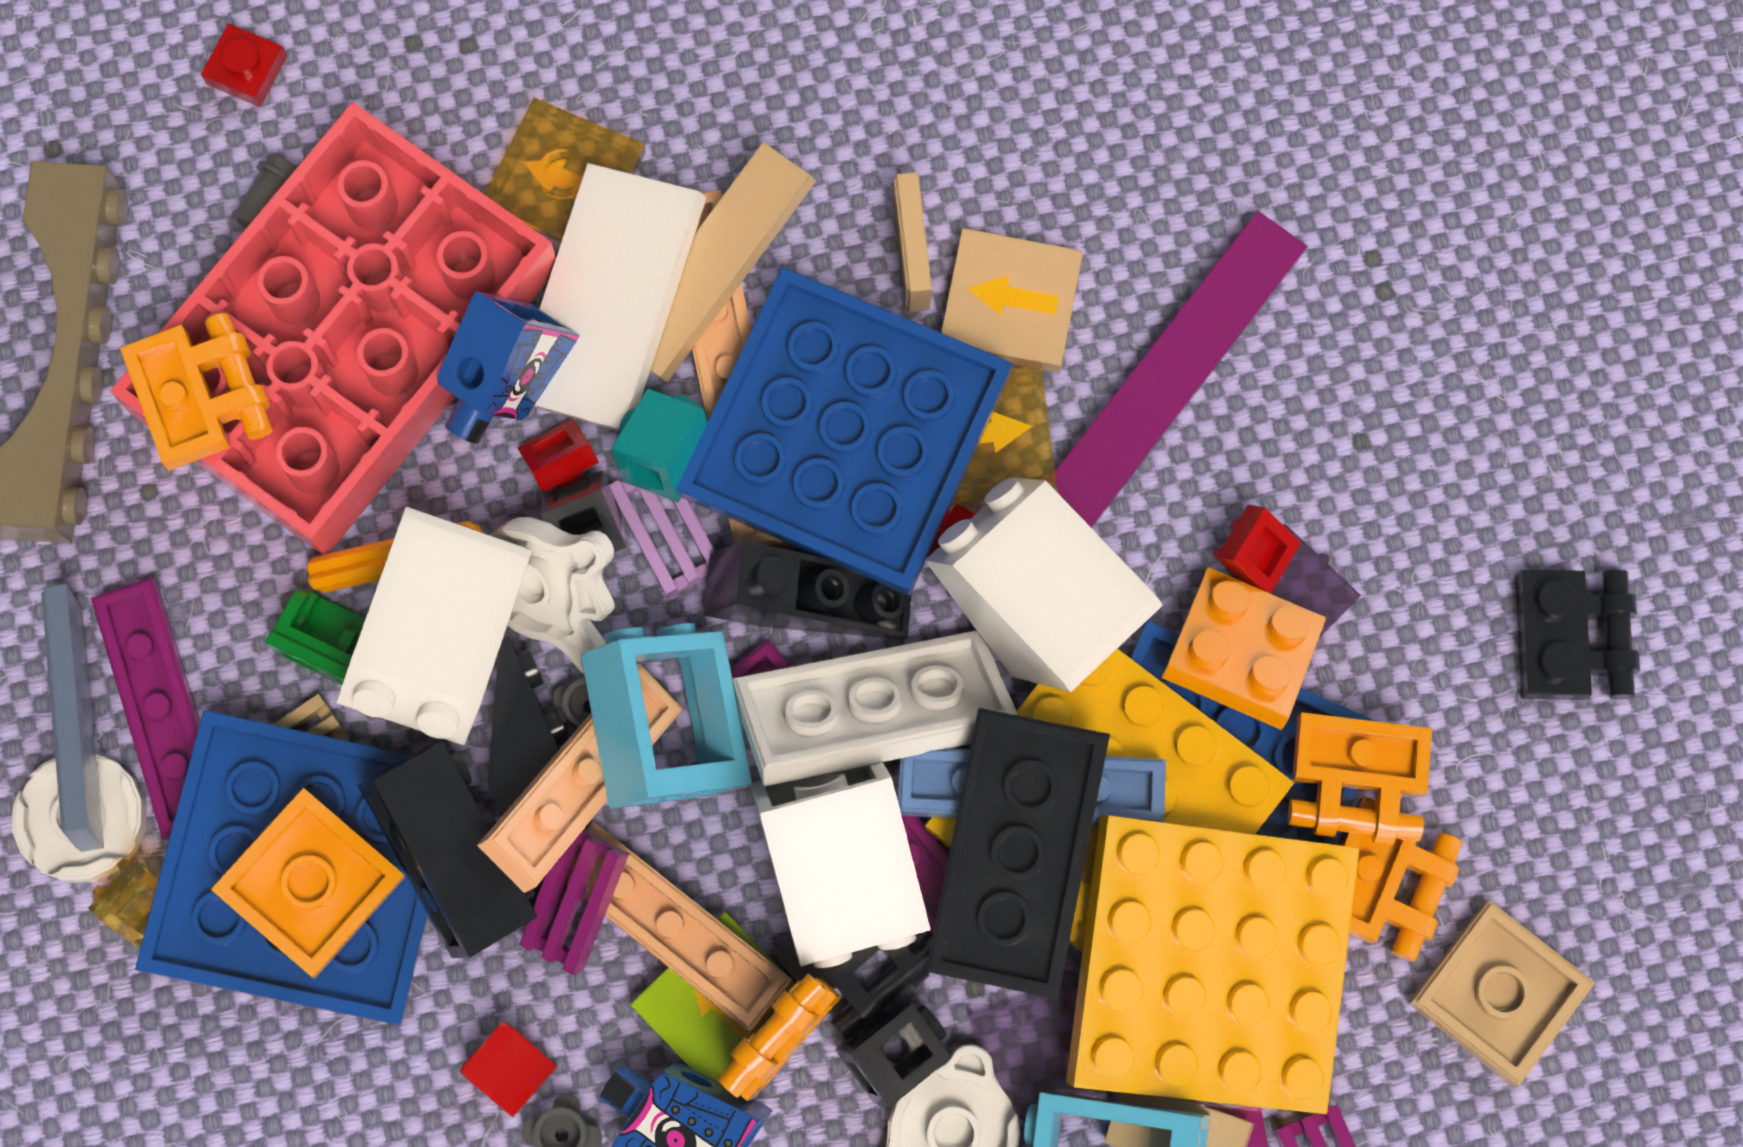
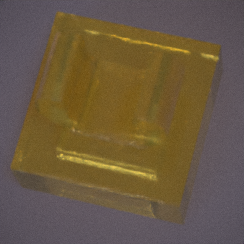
[88,857,159,948]

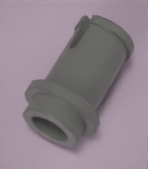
[231,154,297,228]

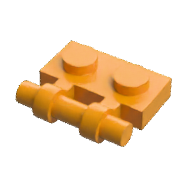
[120,313,273,471]
[1287,712,1432,845]
[1341,795,1463,962]
[717,974,842,1101]

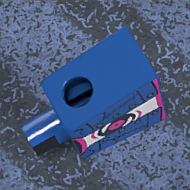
[437,291,580,444]
[599,1062,773,1147]

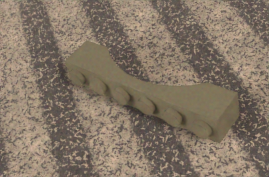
[0,161,128,544]

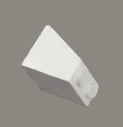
[925,477,1163,692]
[337,507,532,745]
[751,762,930,968]

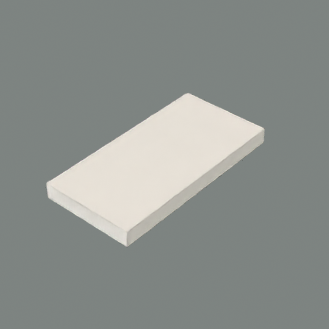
[534,163,706,431]
[732,631,1018,786]

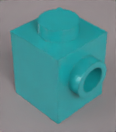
[611,389,708,502]

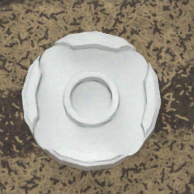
[12,754,147,883]

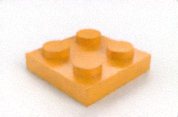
[1162,567,1326,730]
[211,788,405,979]

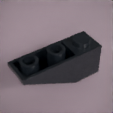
[703,541,912,640]
[488,637,593,824]

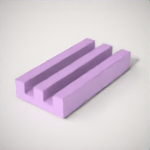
[609,480,715,599]

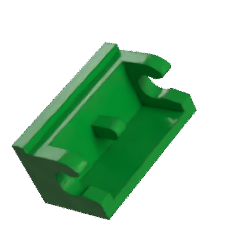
[265,589,366,685]

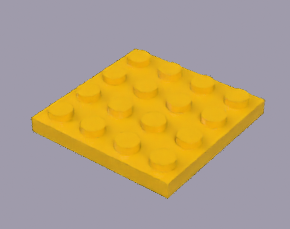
[925,649,1295,952]
[1066,814,1360,1114]

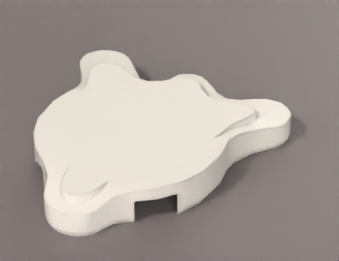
[490,517,615,673]
[886,1044,1020,1147]

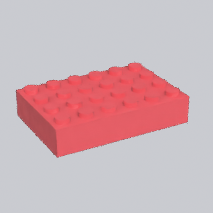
[110,102,556,555]

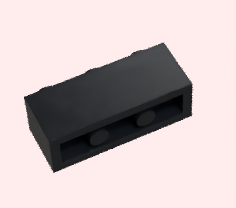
[357,742,537,958]

